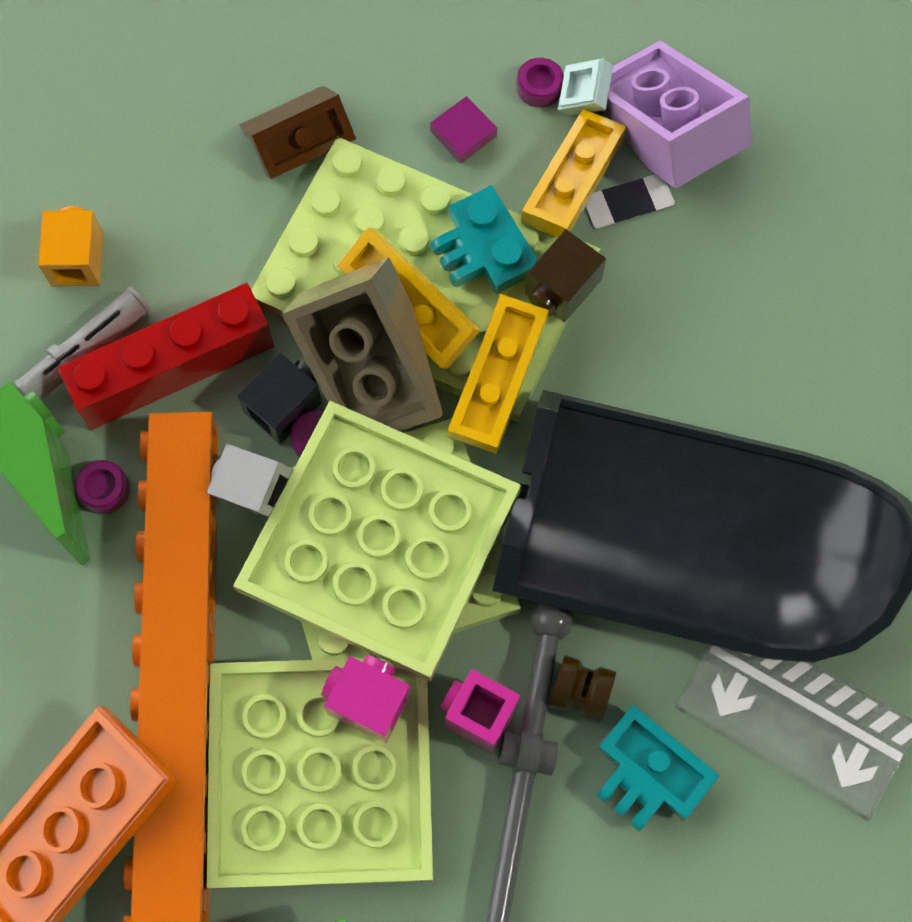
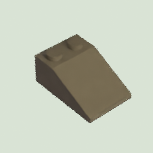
[282,257,443,431]

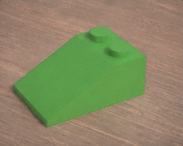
[0,381,90,566]

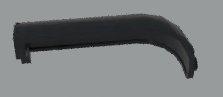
[492,390,912,663]

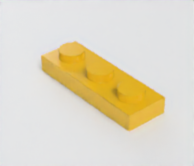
[520,109,626,238]
[337,227,481,369]
[447,294,549,454]

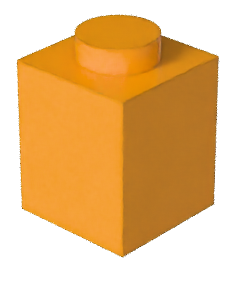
[38,206,104,286]

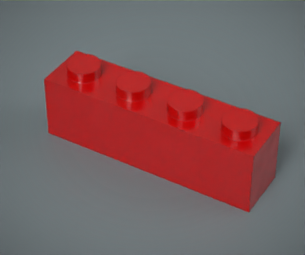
[57,282,275,431]

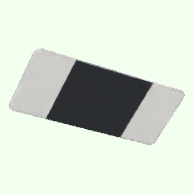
[586,174,675,229]

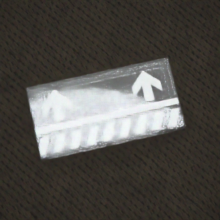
[675,645,912,821]

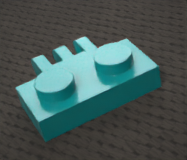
[430,185,538,294]
[596,705,720,832]

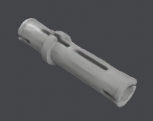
[13,286,151,401]

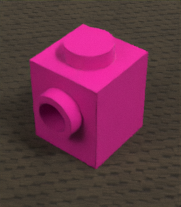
[321,655,411,743]
[440,669,521,754]

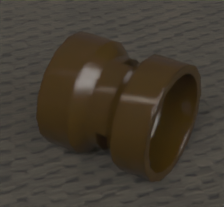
[548,655,616,724]

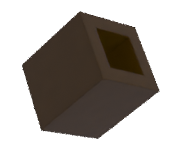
[525,229,606,323]

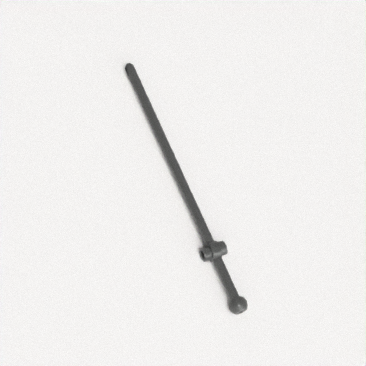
[486,603,573,922]

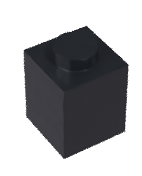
[237,353,322,445]

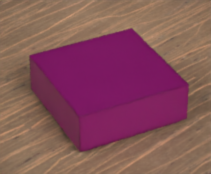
[430,96,498,163]

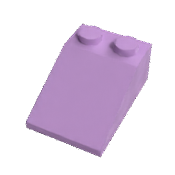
[602,40,753,189]

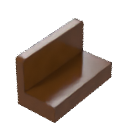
[240,86,356,179]

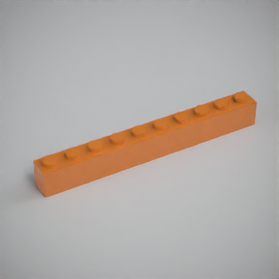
[122,412,219,922]

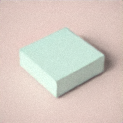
[558,58,613,116]

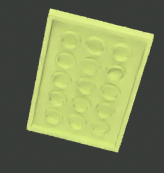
[251,138,601,423]

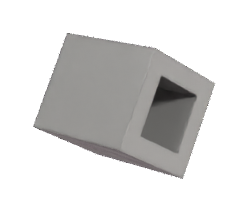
[206,443,293,518]

